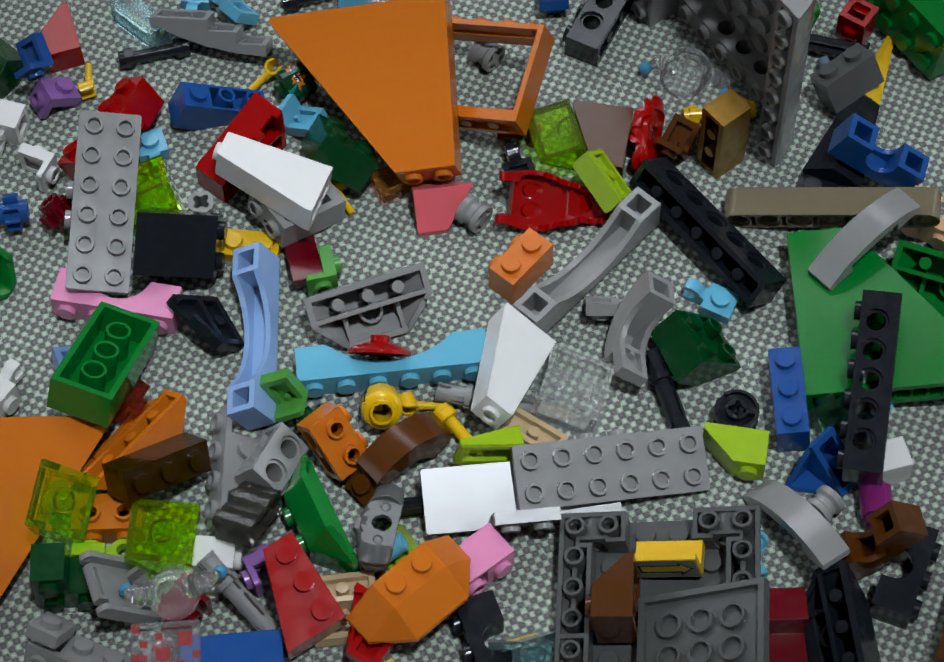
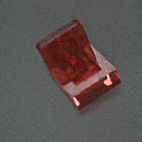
[113,379,150,425]

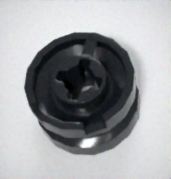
[713,389,760,429]

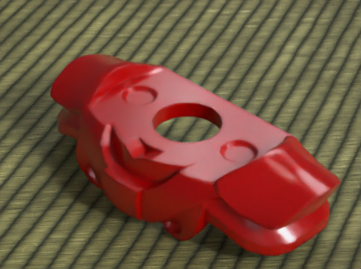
[629,95,665,172]

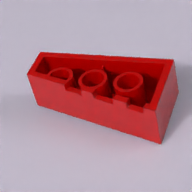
[56,76,164,181]

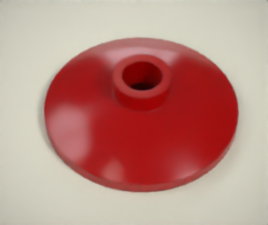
[347,335,411,357]

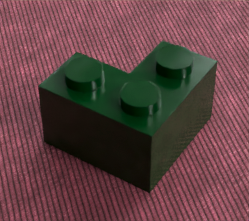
[300,114,379,193]
[29,543,98,612]

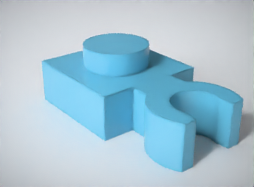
[211,0,261,25]

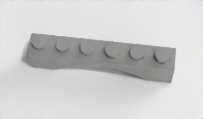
[513,186,661,333]

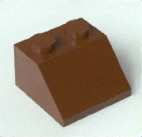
[585,552,641,643]

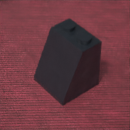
[133,207,228,279]

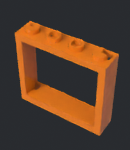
[452,16,555,136]

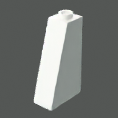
[212,132,333,231]
[471,302,556,430]

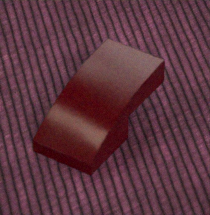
[284,234,323,288]

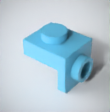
[278,94,329,137]

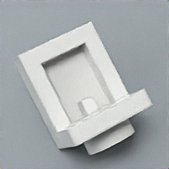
[17,142,60,193]

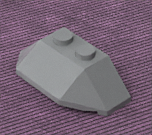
[303,262,433,349]

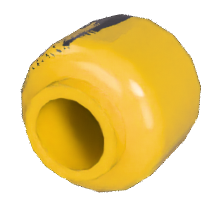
[360,383,403,430]

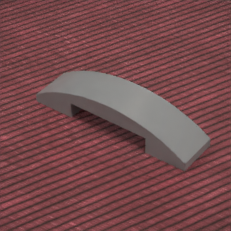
[808,188,921,292]
[743,479,850,571]

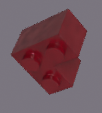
[769,587,809,662]

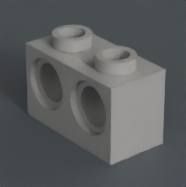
[234,422,309,502]

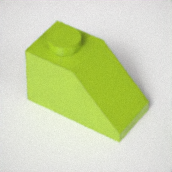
[703,422,770,481]

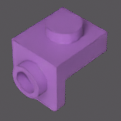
[30,77,82,119]
[239,544,270,598]

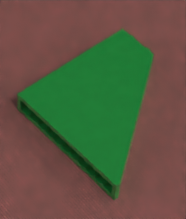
[787,227,944,411]

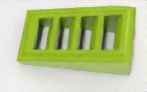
[452,425,524,464]

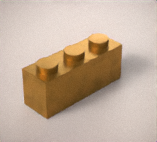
[697,88,752,179]

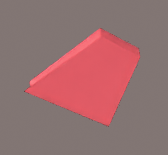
[410,180,474,237]

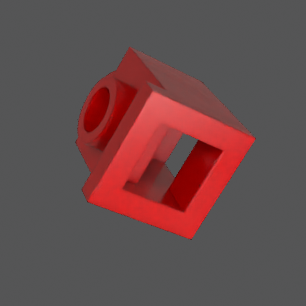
[835,0,880,45]

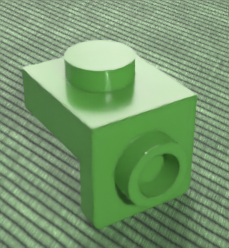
[305,244,342,296]
[259,368,309,423]

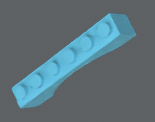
[294,328,486,398]

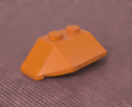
[76,389,187,490]
[347,535,471,645]

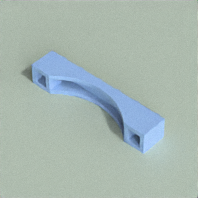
[227,242,280,431]

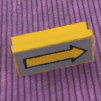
[635,540,705,578]

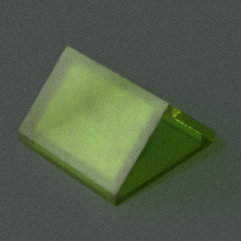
[528,99,586,171]

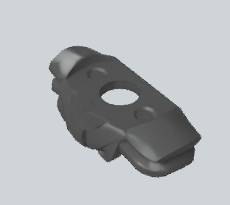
[353,484,404,571]

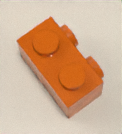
[488,227,553,304]
[296,402,368,481]
[74,493,145,545]

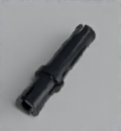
[645,347,691,429]

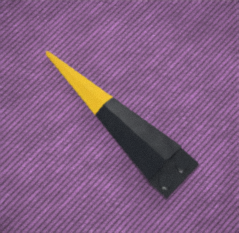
[796,35,894,187]

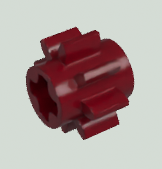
[39,193,72,231]

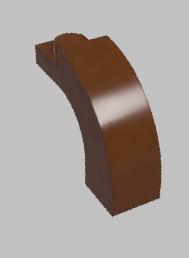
[344,412,454,507]

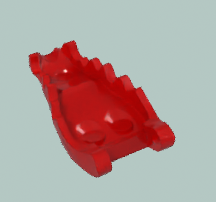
[495,170,610,231]

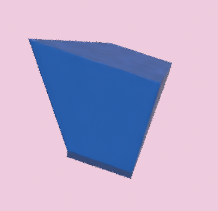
[785,426,856,498]

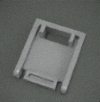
[78,550,161,627]

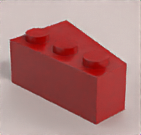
[195,92,287,203]
[263,531,347,660]

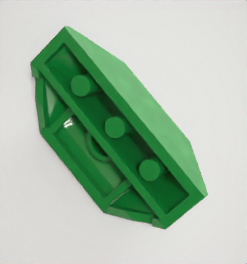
[891,239,944,317]
[281,454,360,573]

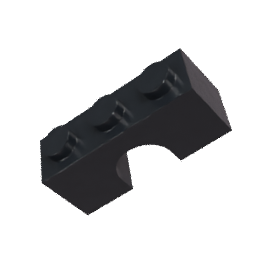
[870,526,942,630]
[450,590,520,662]

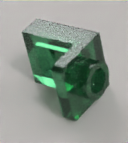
[809,393,849,437]

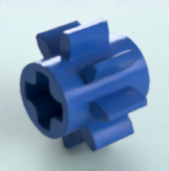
[0,193,30,232]

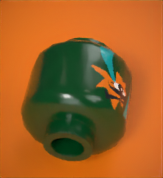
[274,60,318,102]

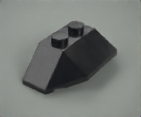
[804,559,881,662]

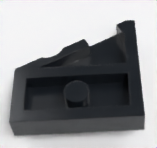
[166,294,244,352]

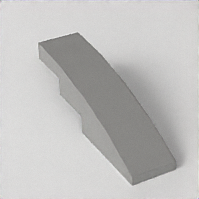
[149,8,273,57]

